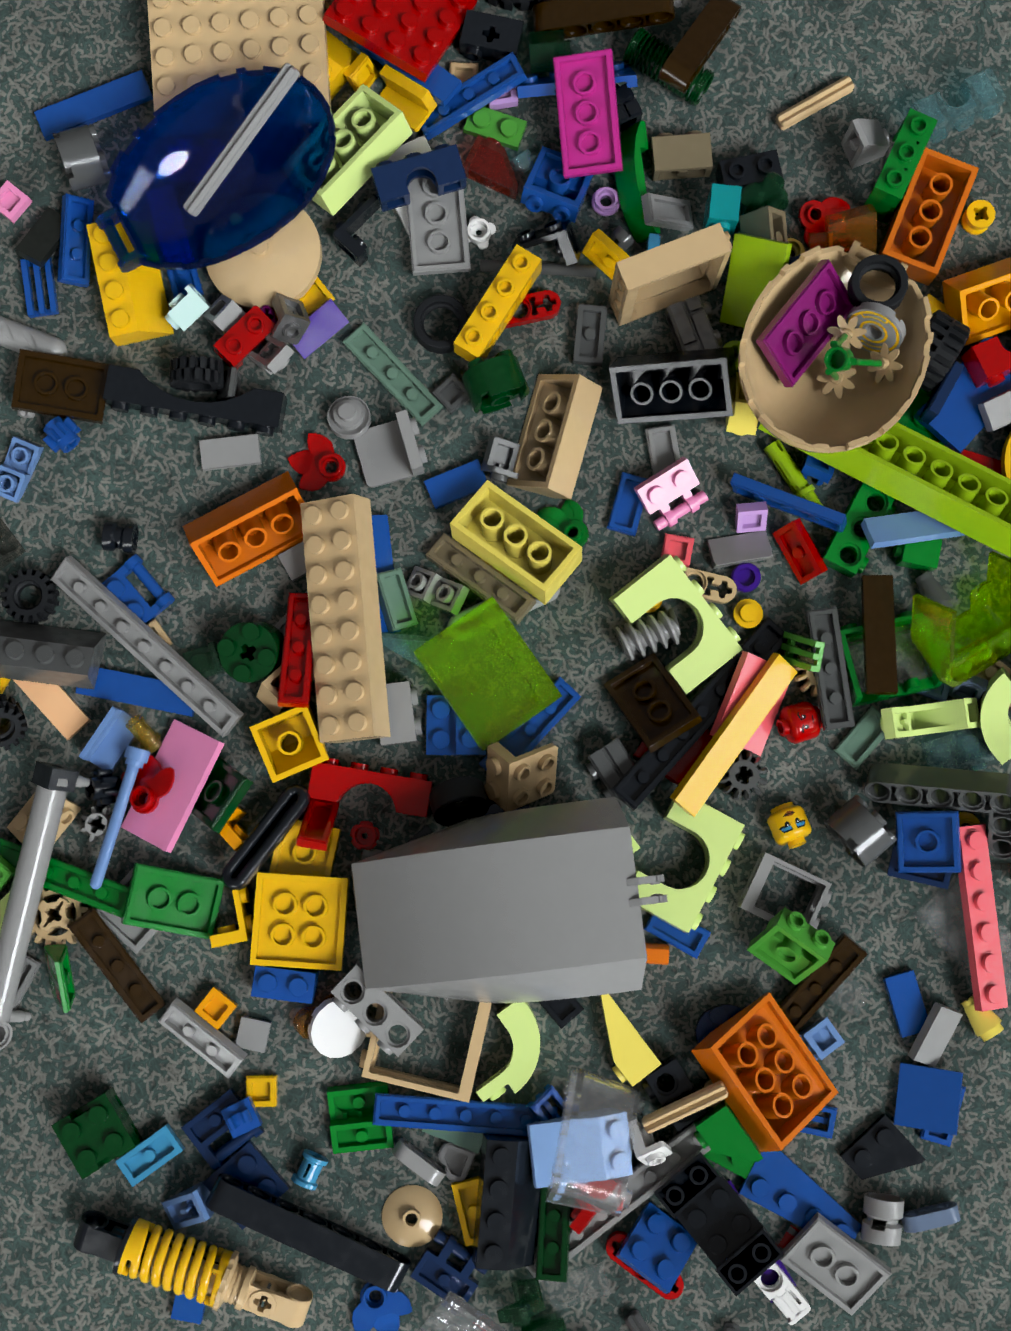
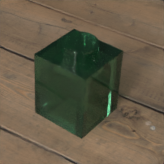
[529,30,571,73]

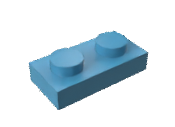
[115,1123,185,1187]

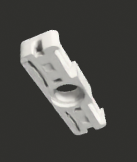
[754,1263,811,1325]

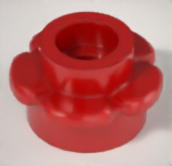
[350,821,380,850]

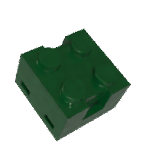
[51,1087,143,1180]

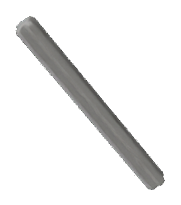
[183,63,300,217]

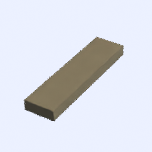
[425,533,536,625]

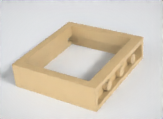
[609,223,733,326]
[359,992,492,1103]

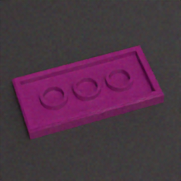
[756,259,854,387]

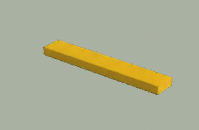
[669,653,797,817]

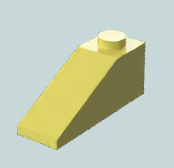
[600,994,661,1087]

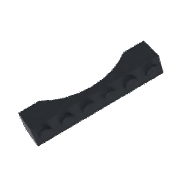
[103,364,288,437]

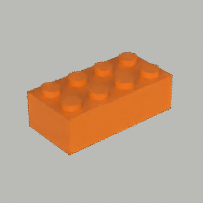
[878,148,979,286]

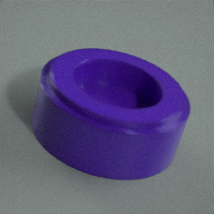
[730,563,761,593]

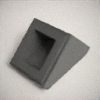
[217,367,242,401]

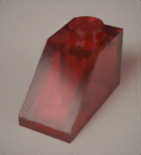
[463,135,518,200]

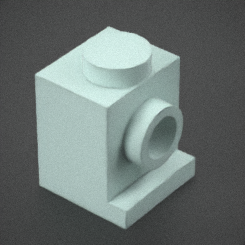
[164,283,211,331]

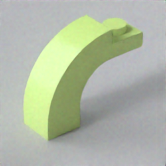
[980,667,1011,765]
[880,698,981,739]
[476,1002,540,1102]

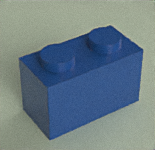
[251,965,320,1004]

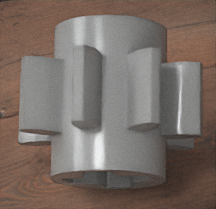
[80,806,111,842]

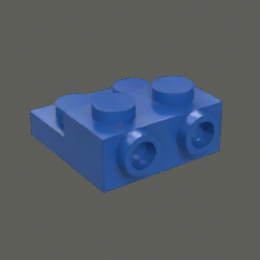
[520,146,594,223]
[426,695,492,755]

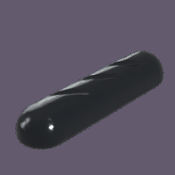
[222,784,310,890]

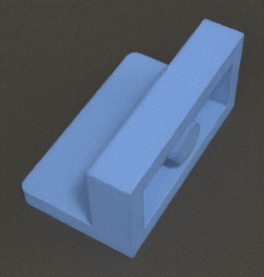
[79,706,144,772]

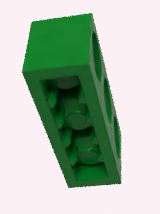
[822,482,896,578]

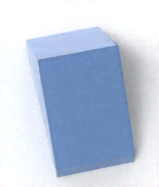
[161,1181,214,1231]

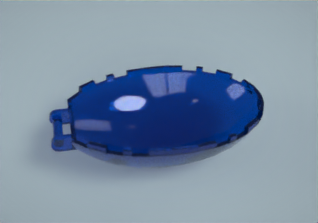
[95,66,336,273]

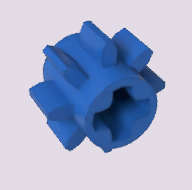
[43,416,81,453]

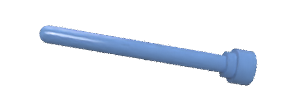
[90,745,151,889]

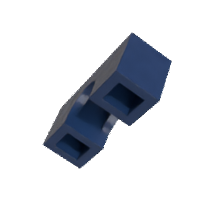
[371,144,467,212]

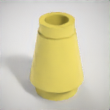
[961,995,1004,1042]

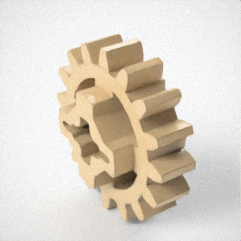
[31,888,91,945]

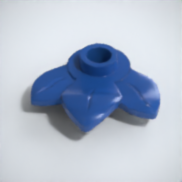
[352,1282,412,1331]

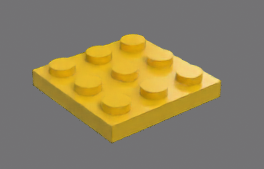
[250,872,349,971]

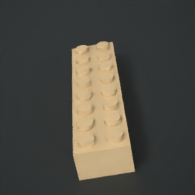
[300,494,391,743]

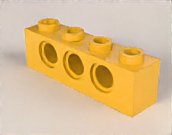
[453,244,542,362]

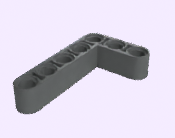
[864,762,1011,859]

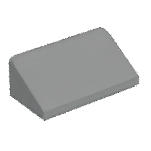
[707,531,773,569]

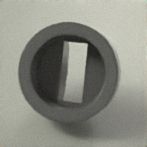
[609,225,635,251]

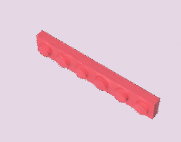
[958,824,1008,1012]

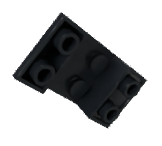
[654,1152,784,1296]

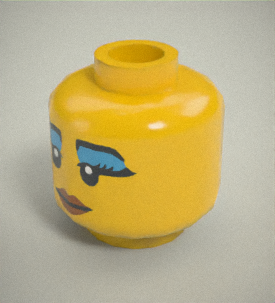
[767,802,812,849]

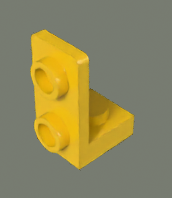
[210,886,253,948]

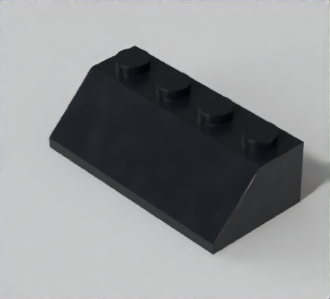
[609,347,737,424]
[472,1133,540,1271]

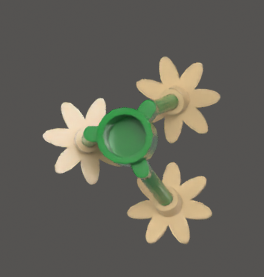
[817,315,903,399]

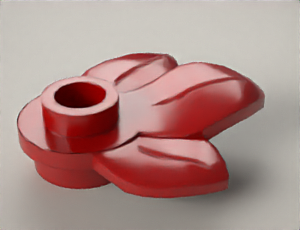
[798,197,850,249]
[288,433,346,492]
[121,755,175,814]

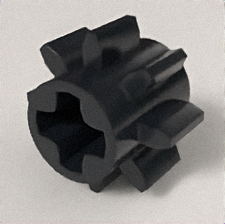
[85,769,122,807]

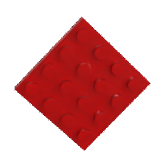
[322,0,478,83]

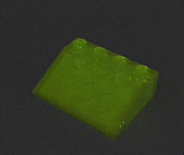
[413,596,562,751]

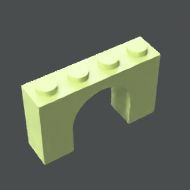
[609,554,743,694]
[636,800,745,933]

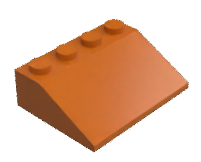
[691,992,838,1152]

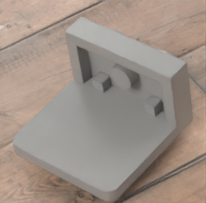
[354,410,428,488]

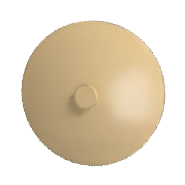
[204,194,322,311]

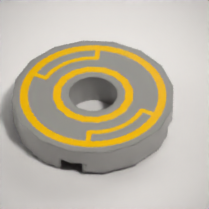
[846,302,906,354]

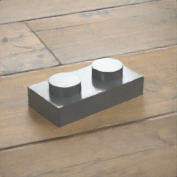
[573,304,608,367]

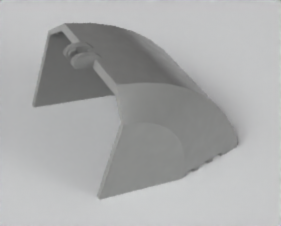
[351,797,668,1003]

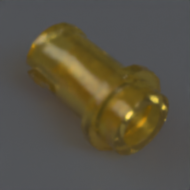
[126,715,162,753]

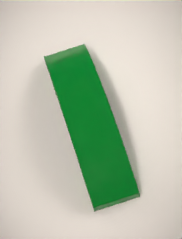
[615,120,661,243]

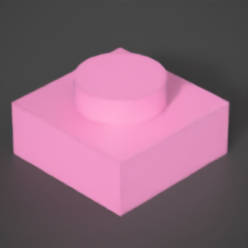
[0,180,32,223]

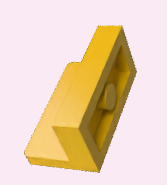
[379,64,438,132]

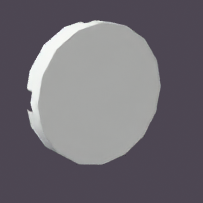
[307,997,366,1058]

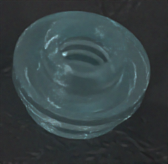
[509,148,537,175]

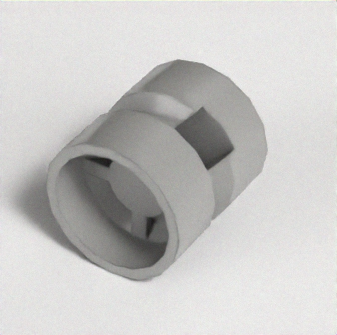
[861,1192,905,1247]

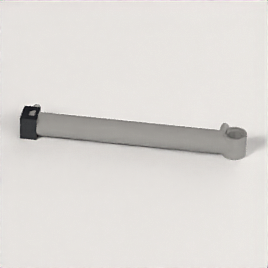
[0,761,90,1050]

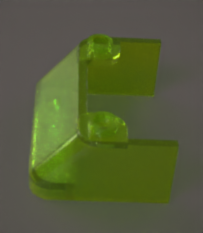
[910,551,1011,687]

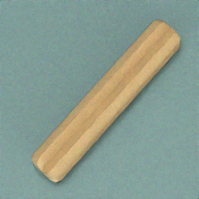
[775,76,855,130]
[641,1081,728,1134]

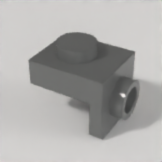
[481,436,520,483]

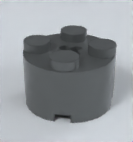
[52,124,112,192]
[824,794,897,867]

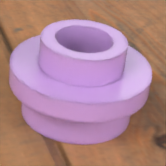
[591,187,620,217]

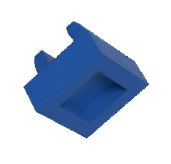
[801,454,835,486]
[220,1095,263,1139]

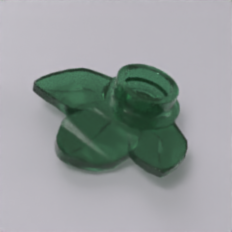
[741,172,789,215]

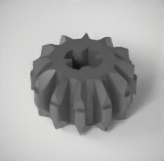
[719,751,768,801]

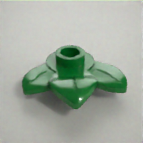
[537,499,589,546]

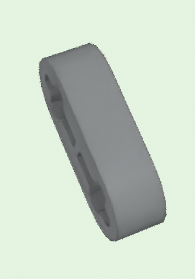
[391,1138,447,1187]

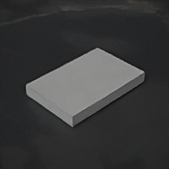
[779,1212,892,1316]

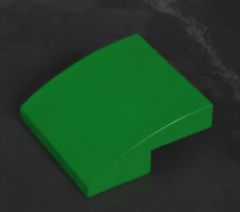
[327,1081,394,1154]

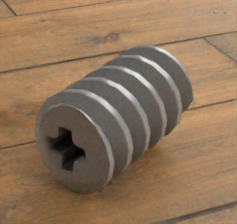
[615,607,681,660]

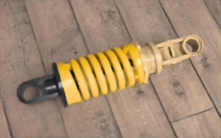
[73,1210,313,1328]

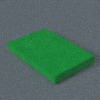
[121,862,225,939]

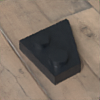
[840,1114,926,1180]

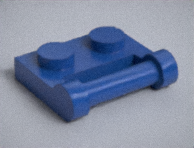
[102,554,175,624]

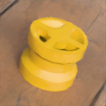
[961,200,996,235]

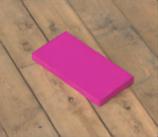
[553,48,623,179]

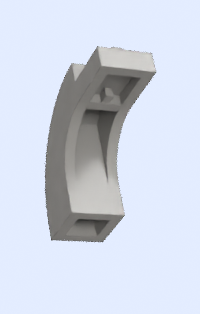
[202,294,294,375]

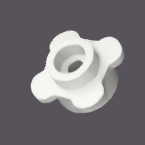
[467,216,496,250]

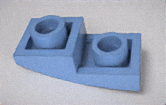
[0,436,44,503]

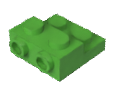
[747,907,835,985]

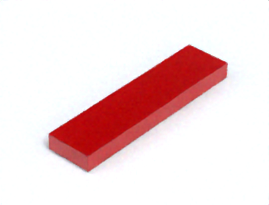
[277,592,313,708]

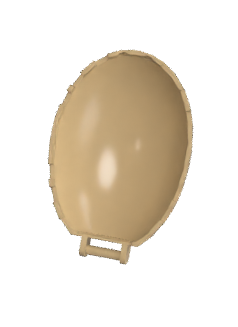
[738,240,934,453]

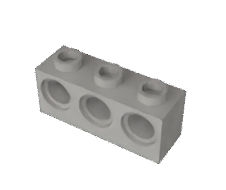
[331,962,425,1057]

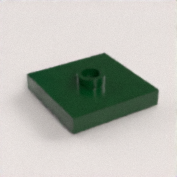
[191,757,253,833]

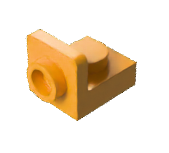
[219,806,249,852]

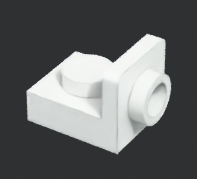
[627,1119,673,1166]

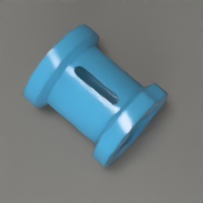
[291,1149,329,1191]

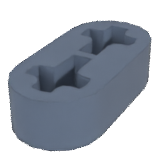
[901,1201,961,1233]

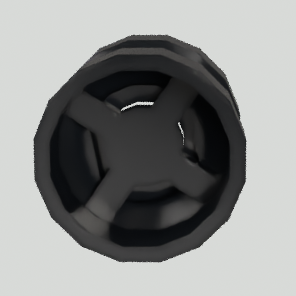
[102,521,139,554]

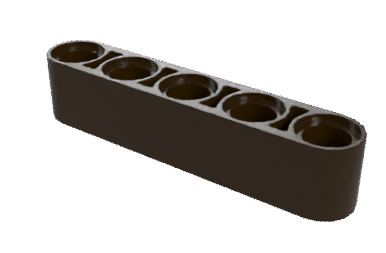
[533,0,675,41]
[658,0,742,94]

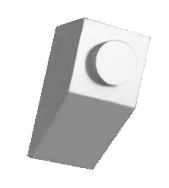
[841,118,890,169]

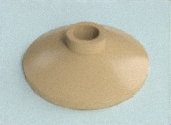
[382,1185,443,1247]

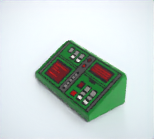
[44,944,76,1013]

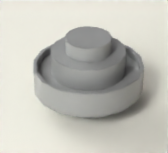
[327,396,371,440]

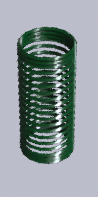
[623,27,714,106]

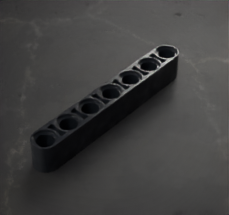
[205,1173,411,1293]

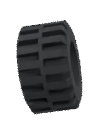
[920,310,970,393]

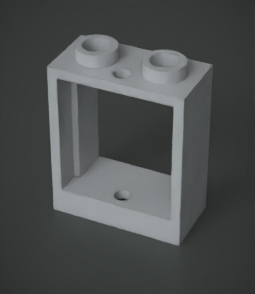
[736,852,832,929]

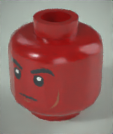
[776,701,823,744]

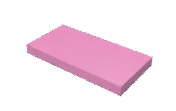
[121,719,224,853]

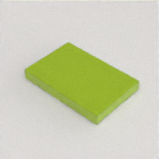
[720,233,792,328]

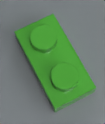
[463,107,527,151]

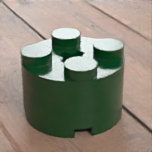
[462,350,530,414]
[217,621,284,683]

